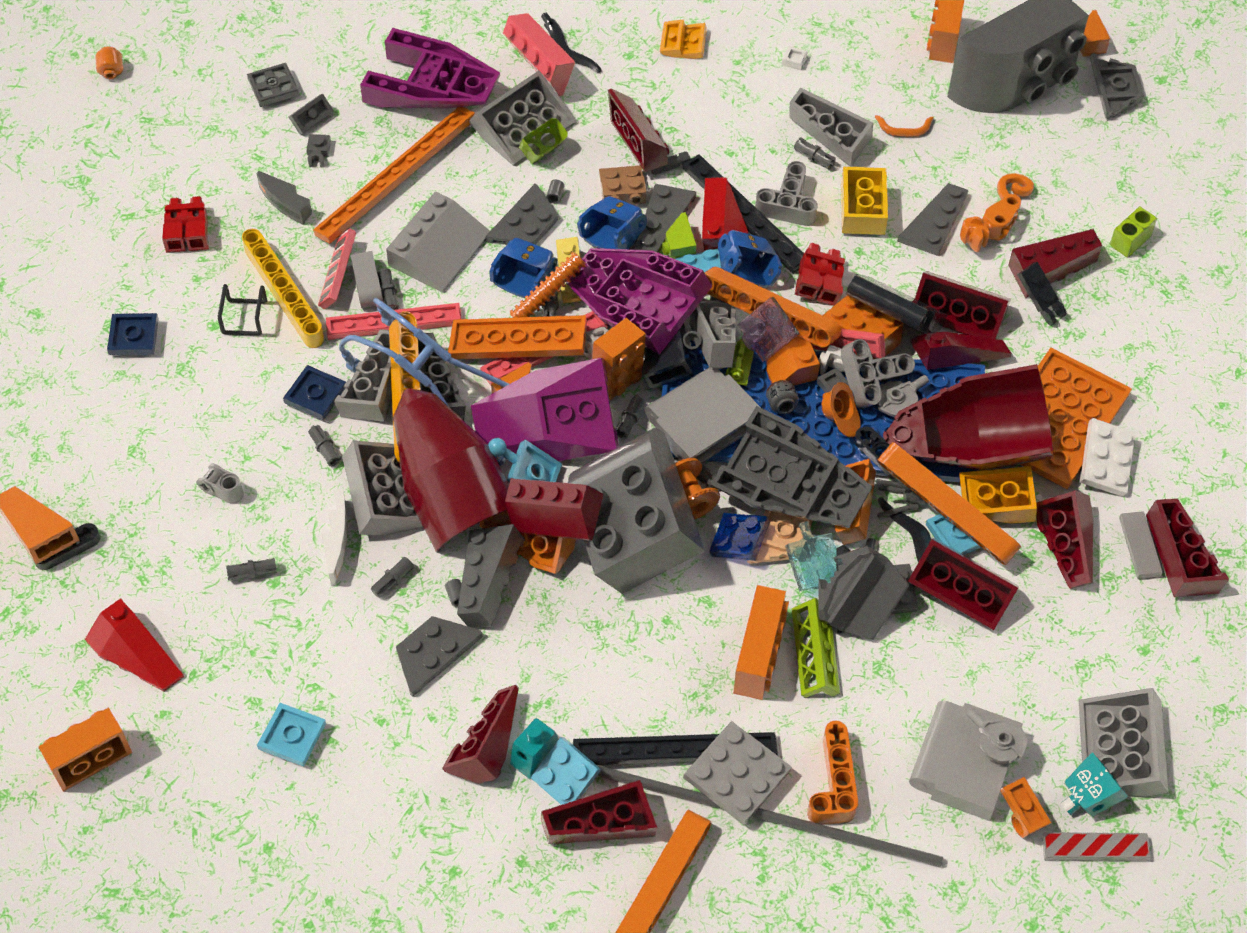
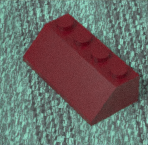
[608,88,670,172]
[915,271,1011,339]
[505,478,604,541]
[908,538,1019,630]

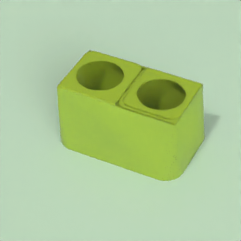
[519,118,568,164]
[1110,206,1157,258]

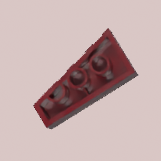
[1146,498,1229,597]

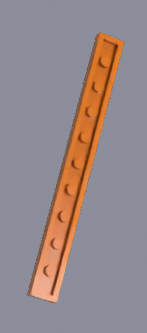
[313,107,475,244]

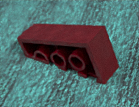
[1008,229,1102,298]
[540,780,658,844]

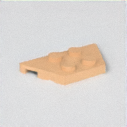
[747,510,813,564]

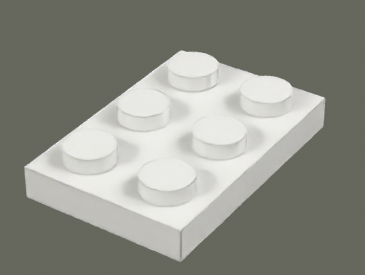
[1080,418,1135,497]

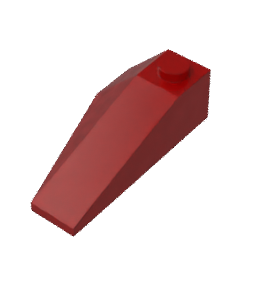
[702,177,748,251]
[85,598,184,692]

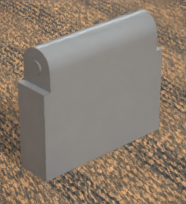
[645,367,761,463]
[909,701,1023,821]

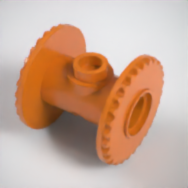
[675,458,720,519]

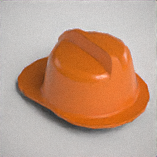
[822,382,860,437]

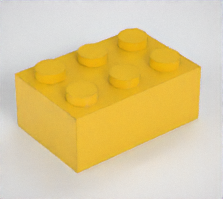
[841,167,888,235]

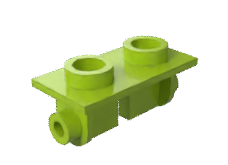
[726,338,755,386]

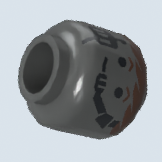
[766,380,799,414]

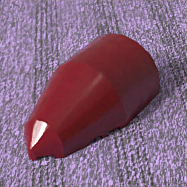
[883,364,1054,470]
[393,388,509,552]

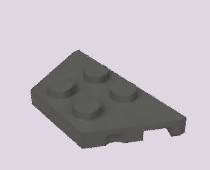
[1090,53,1144,118]
[486,183,558,245]
[396,616,483,697]

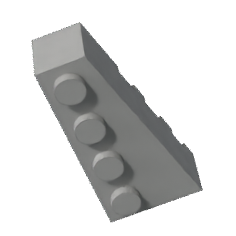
[789,87,873,167]
[689,300,736,369]
[334,330,405,421]

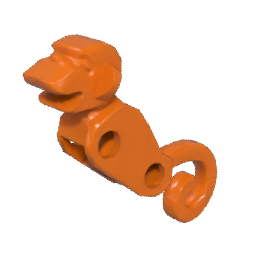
[960,173,1034,252]

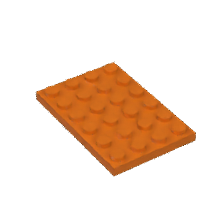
[1020,347,1132,490]

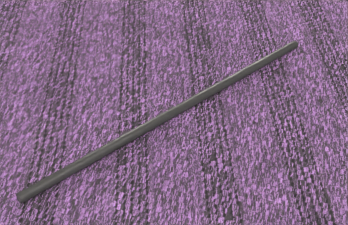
[597,765,943,867]

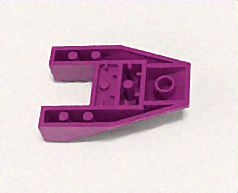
[360,27,500,108]

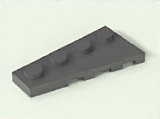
[897,183,968,256]
[634,184,697,253]

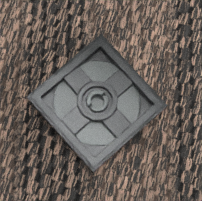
[247,62,300,107]

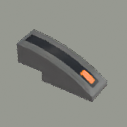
[256,171,312,225]

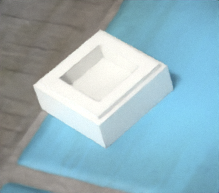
[782,46,808,70]

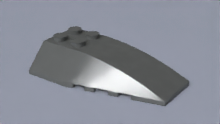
[711,406,872,528]

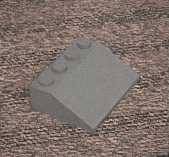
[469,70,577,165]
[386,191,490,293]
[342,440,423,536]
[1079,688,1169,797]

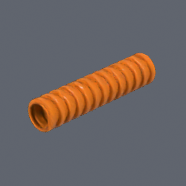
[510,252,586,318]

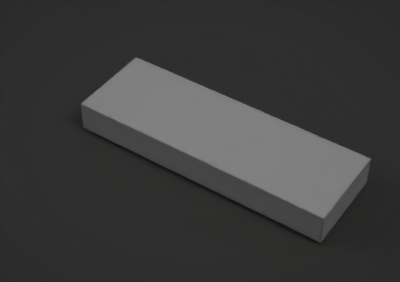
[1119,511,1163,579]

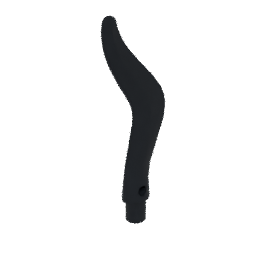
[541,12,601,73]
[878,497,931,562]

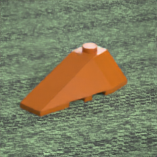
[766,322,820,386]

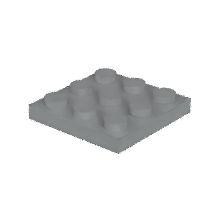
[683,721,792,825]

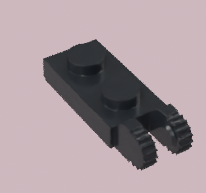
[1017,262,1067,326]

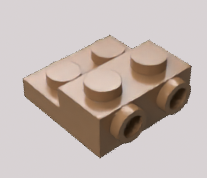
[599,165,646,205]

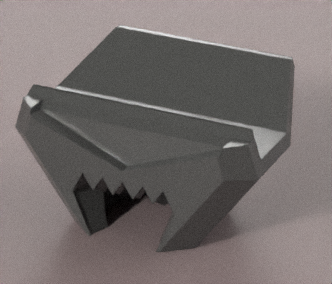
[818,546,909,640]

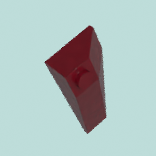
[910,331,1012,370]
[1036,490,1093,589]

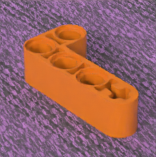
[807,720,858,824]

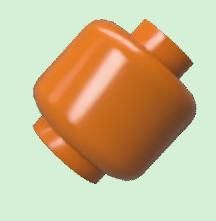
[96,46,123,79]

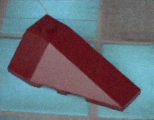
[442,685,519,784]

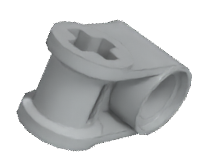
[196,463,244,504]

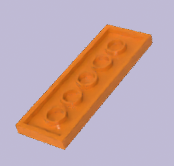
[448,315,587,359]

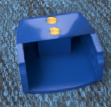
[577,196,647,250]
[718,230,783,288]
[489,238,558,298]

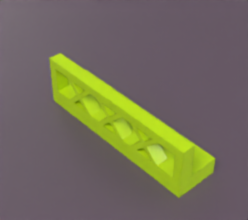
[791,598,840,698]

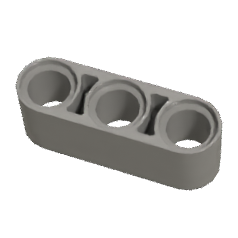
[350,251,383,308]

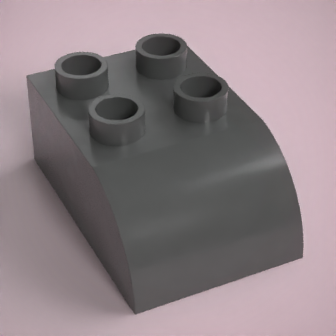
[947,0,1089,113]
[568,428,705,594]

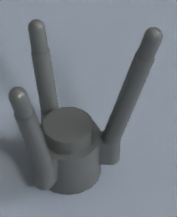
[875,479,925,518]

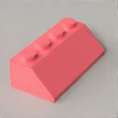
[503,13,575,96]

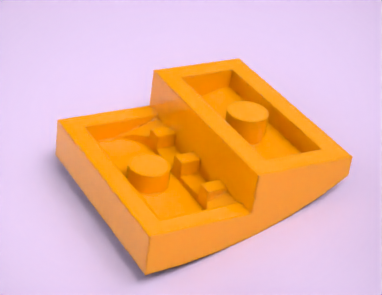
[660,19,707,59]

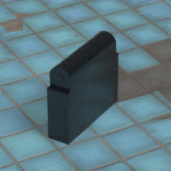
[846,274,948,334]

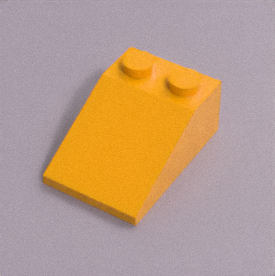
[959,466,1037,523]

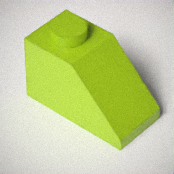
[662,212,696,259]

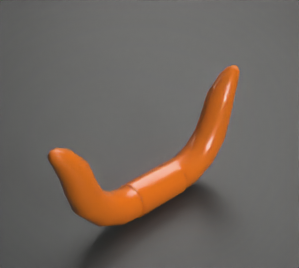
[875,115,934,137]

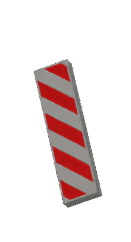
[1042,832,1151,861]

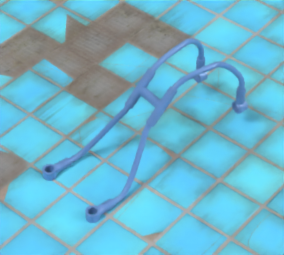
[339,298,509,466]

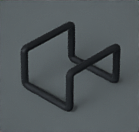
[217,284,267,336]

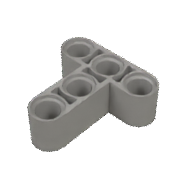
[755,161,818,226]
[841,339,915,409]

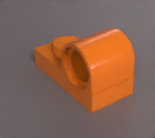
[1000,777,1051,838]

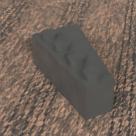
[418,333,466,421]
[457,524,525,628]

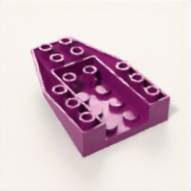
[566,248,712,355]
[471,358,619,461]

